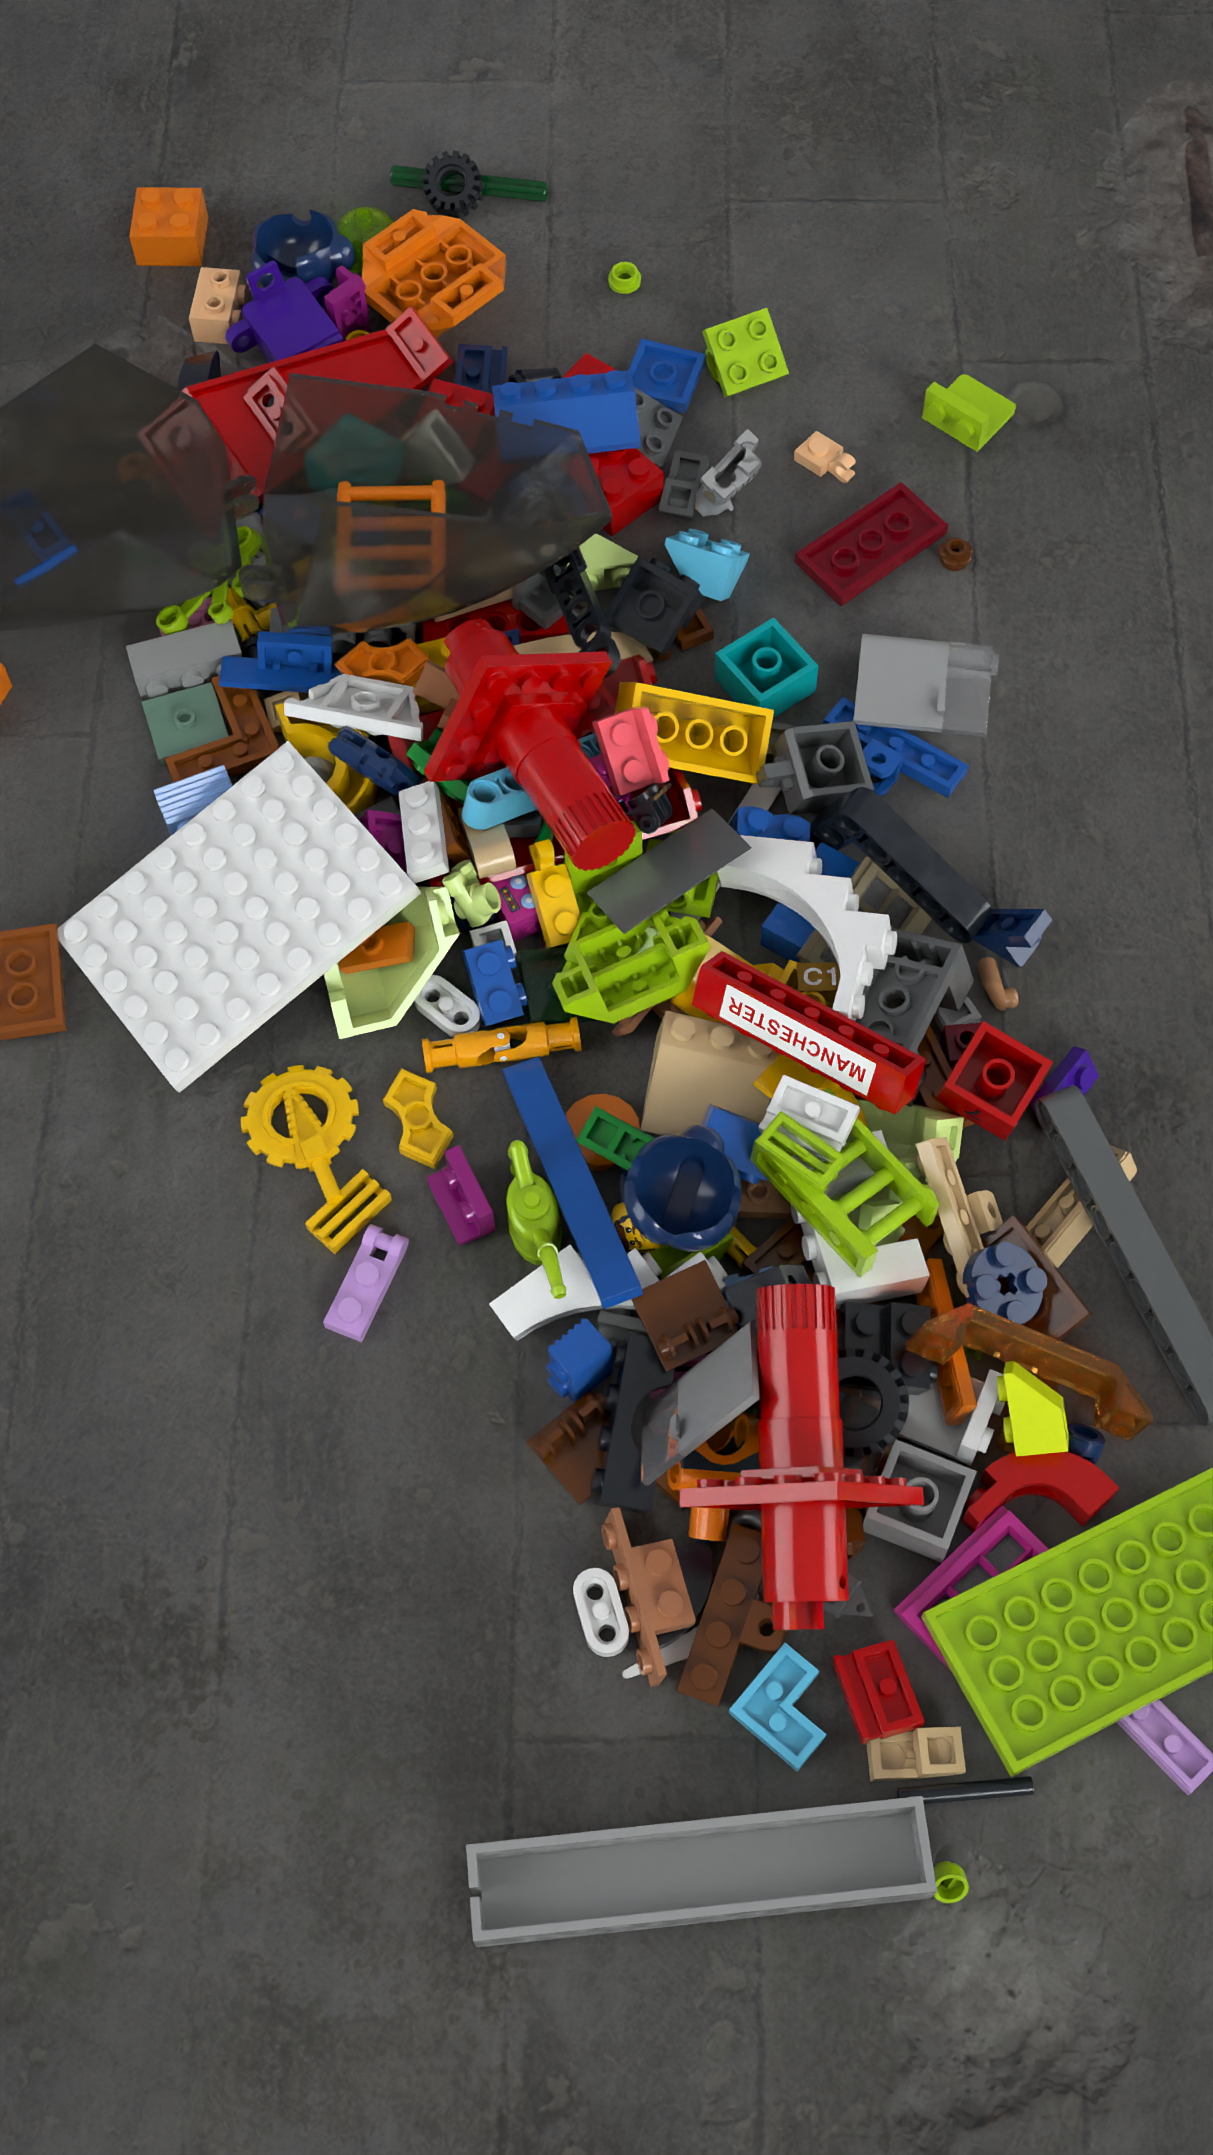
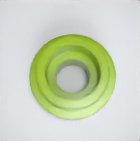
[608,262,641,294]

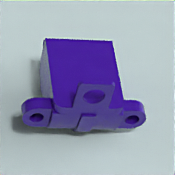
[225,261,344,363]

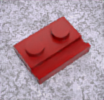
[832,1639,925,1745]

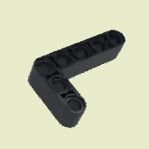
[810,787,992,943]

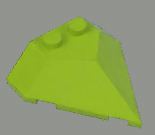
[552,887,711,1024]

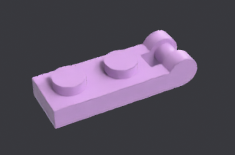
[323,1224,409,1342]

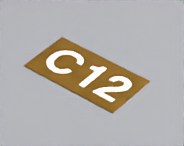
[797,962,841,991]

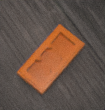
[339,921,415,974]

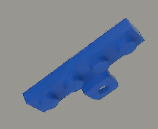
[823,697,969,798]

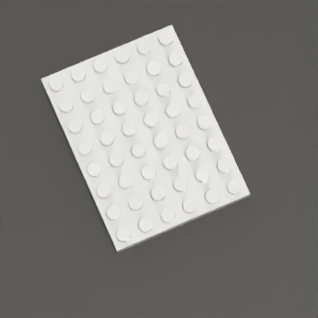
[58,741,422,1093]

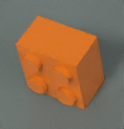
[129,187,208,266]

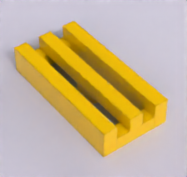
[305,1169,392,1254]

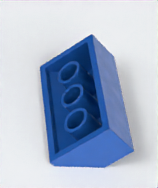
[492,370,641,463]

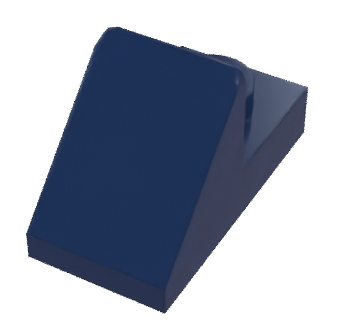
[973,909,1052,967]

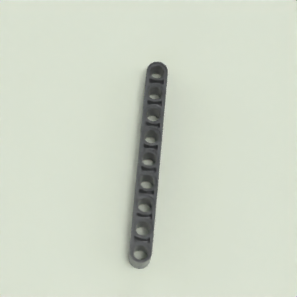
[1034,1085,1213,1426]

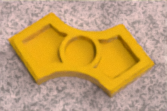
[383,1068,453,1169]

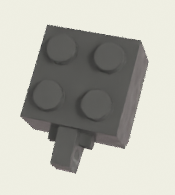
[756,721,874,815]

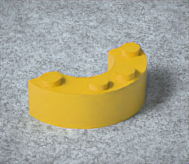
[275,703,378,815]

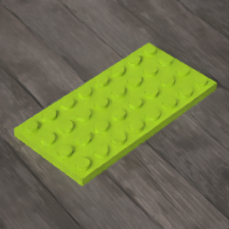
[921,1467,1213,1777]

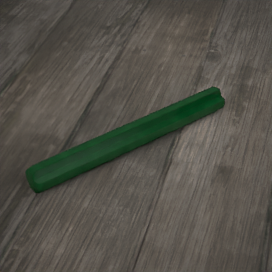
[390,165,549,202]

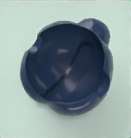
[250,209,356,287]
[624,1125,741,1252]

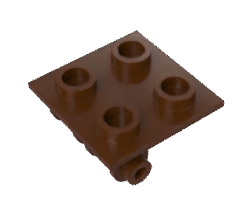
[631,1260,739,1372]
[526,1390,645,1505]

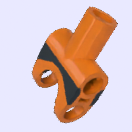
[667,1413,760,1541]

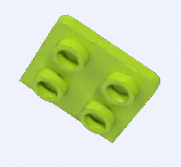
[922,374,1016,452]

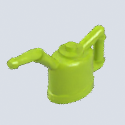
[506,1140,566,1299]

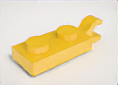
[526,839,581,949]

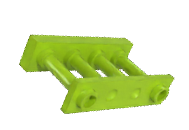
[750,1088,940,1278]

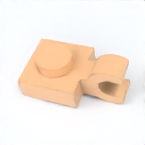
[794,431,856,483]

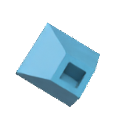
[664,528,750,601]

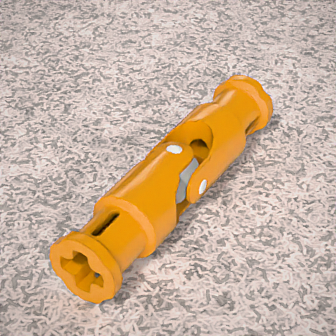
[422,1017,582,1073]

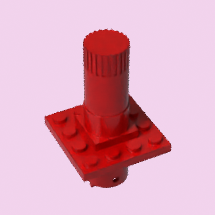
[424,619,636,871]
[679,1284,924,1630]

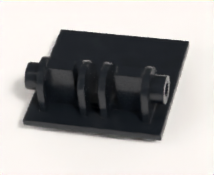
[619,783,673,834]

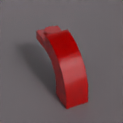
[962,1452,1119,1533]

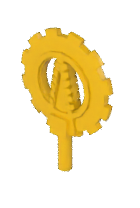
[241,1065,359,1205]

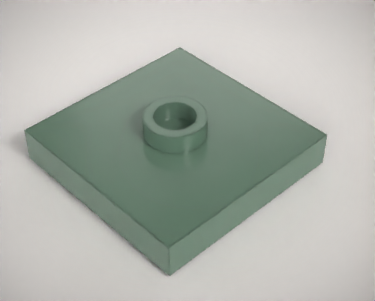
[141,682,228,766]

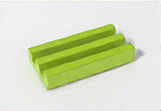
[755,1111,848,1194]

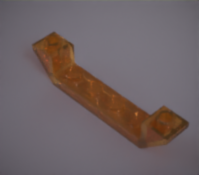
[906,1303,1153,1441]

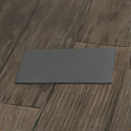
[587,809,752,934]

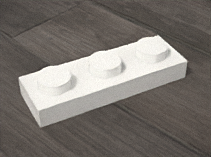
[398,781,449,883]

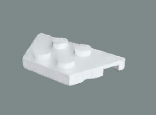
[284,674,423,741]

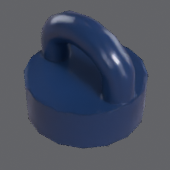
[1067,1423,1106,1464]

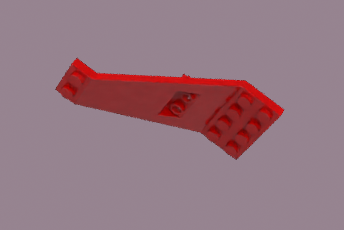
[137,306,453,543]

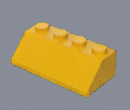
[615,682,774,784]

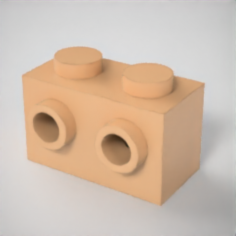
[189,267,249,344]

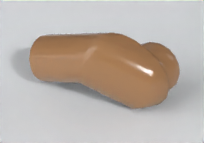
[977,957,1018,1011]

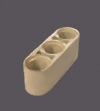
[457,807,516,879]

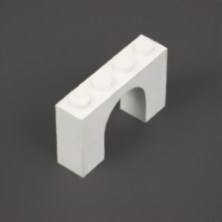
[791,1130,930,1309]

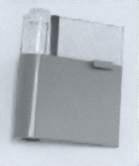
[853,634,999,737]

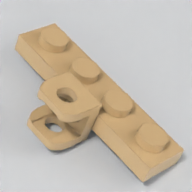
[915,1137,1003,1298]

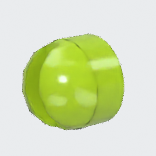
[933,1861,969,1903]

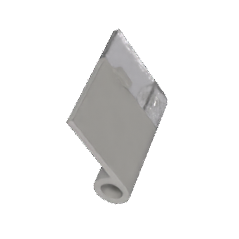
[641,1319,759,1486]

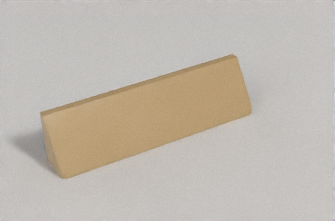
[1026,1145,1137,1268]

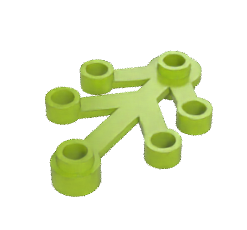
[156,526,262,635]

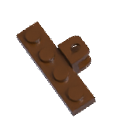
[677,1523,788,1707]

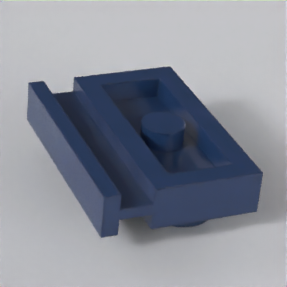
[454,344,508,394]

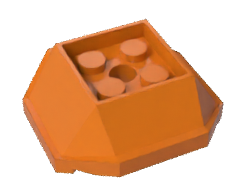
[362,209,506,338]

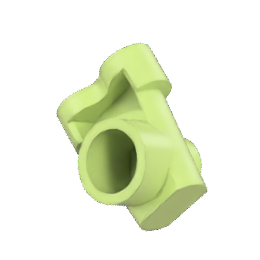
[442,860,501,928]

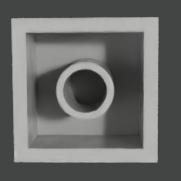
[863,1439,977,1563]

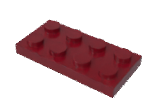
[794,482,948,606]

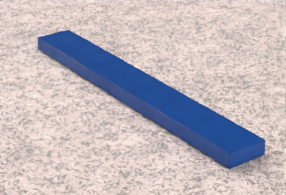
[502,1056,643,1310]

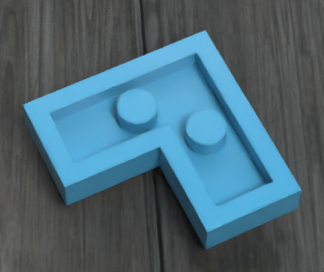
[729,1643,826,1772]

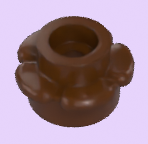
[938,537,973,571]

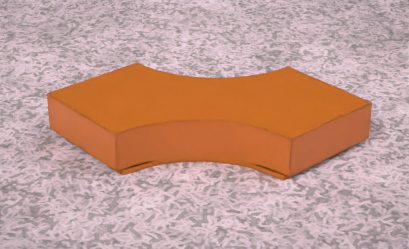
[334,638,431,686]

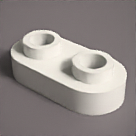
[414,975,481,1038]
[573,1568,629,1657]

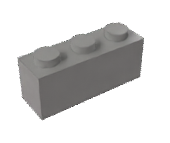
[126,619,242,701]

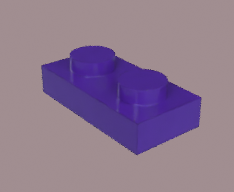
[1029,1046,1099,1117]

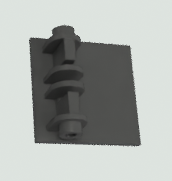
[634,387,683,469]

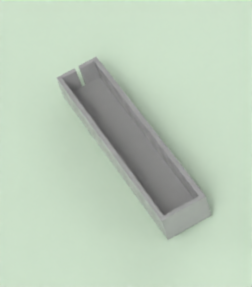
[466,1796,937,1947]

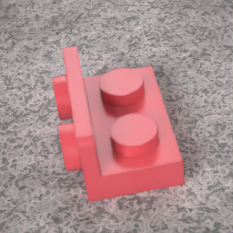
[592,707,669,796]

